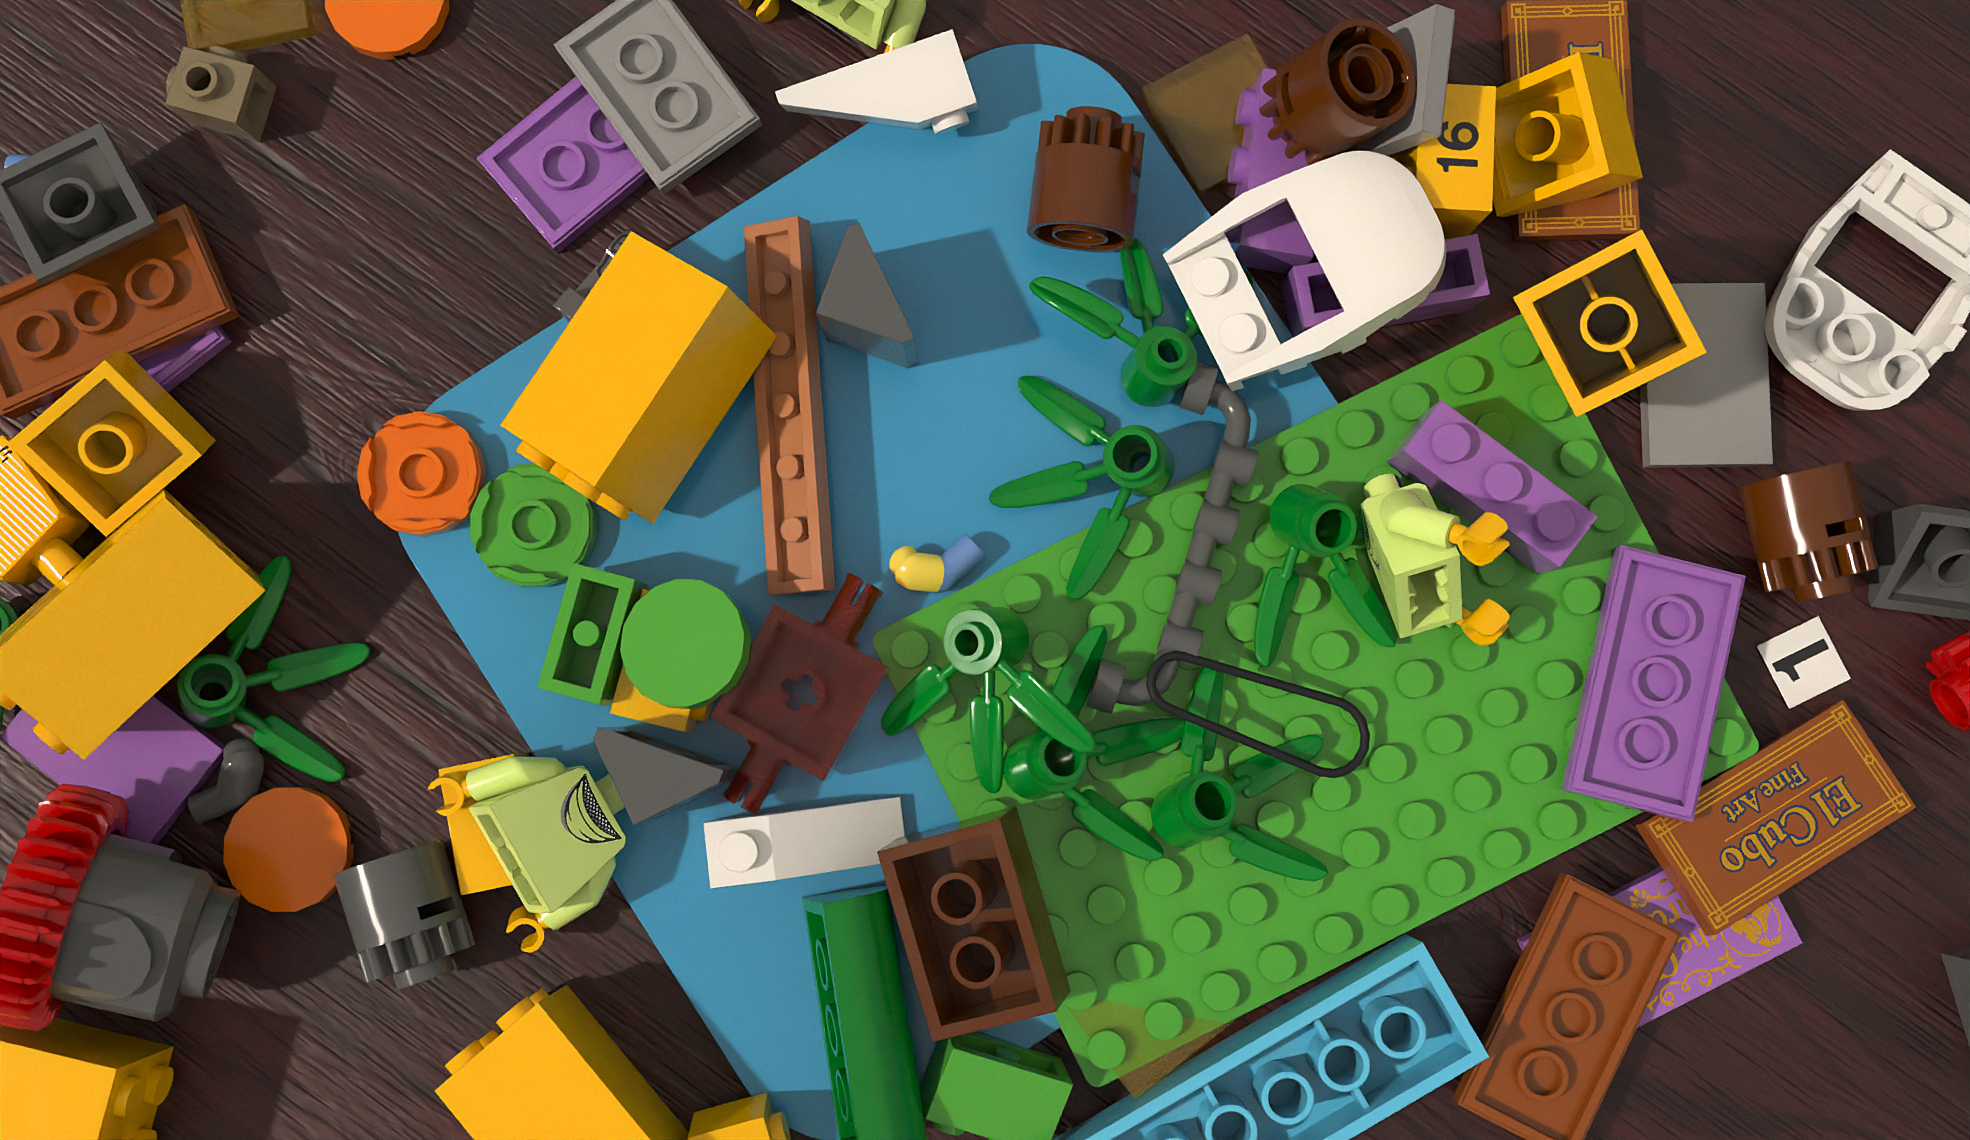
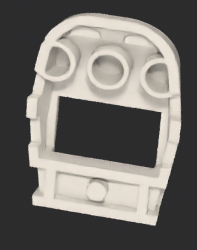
[1764,149,1970,411]
[1163,151,1446,392]

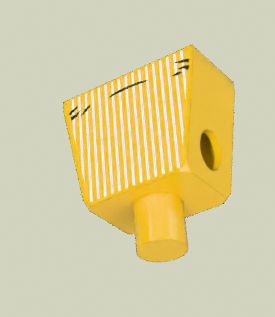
[0,435,90,585]

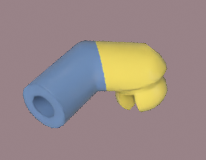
[889,534,986,593]

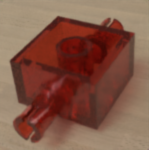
[710,572,891,815]

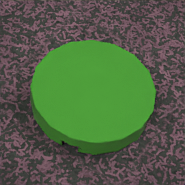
[470,464,597,587]
[620,579,751,710]

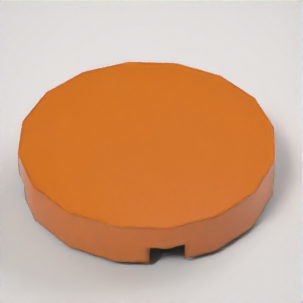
[325,0,449,60]
[357,411,487,537]
[223,787,354,912]

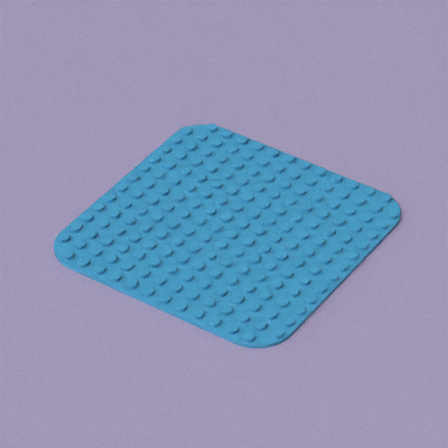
[398,44,1338,1140]

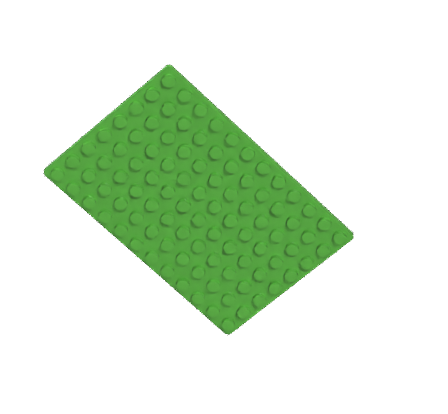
[873,314,1759,1087]

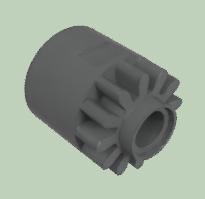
[333,839,475,990]

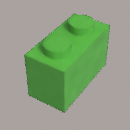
[537,563,649,706]
[920,1032,1073,1140]

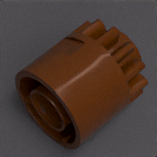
[1260,18,1416,165]
[1027,106,1145,252]
[1738,461,1878,602]

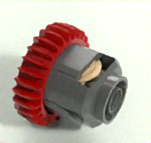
[0,783,241,1031]

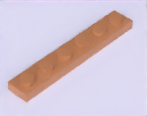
[744,216,836,596]

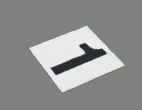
[1757,616,1851,709]

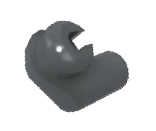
[188,738,264,824]

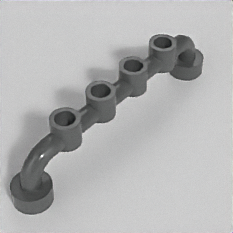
[1086,361,1259,714]

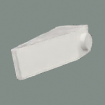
[775,29,978,134]
[703,796,905,888]

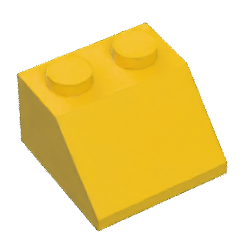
[1493,52,1643,217]

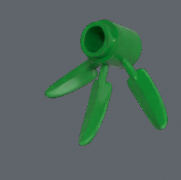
[1029,237,1253,407]
[988,376,1175,600]
[1254,484,1397,668]
[177,556,370,782]
[881,607,1096,794]
[1003,625,1185,861]
[1151,660,1328,882]

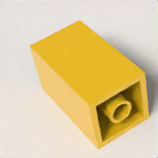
[1513,230,1707,417]
[500,231,777,524]
[0,488,266,760]
[435,985,689,1140]
[0,1018,174,1140]

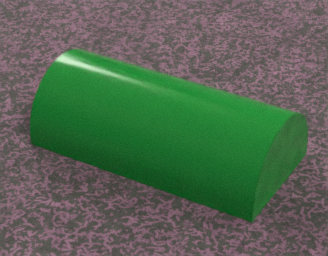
[802,886,928,1140]

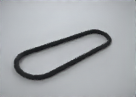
[1146,651,1370,778]

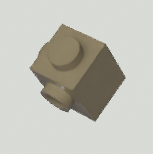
[165,46,277,143]

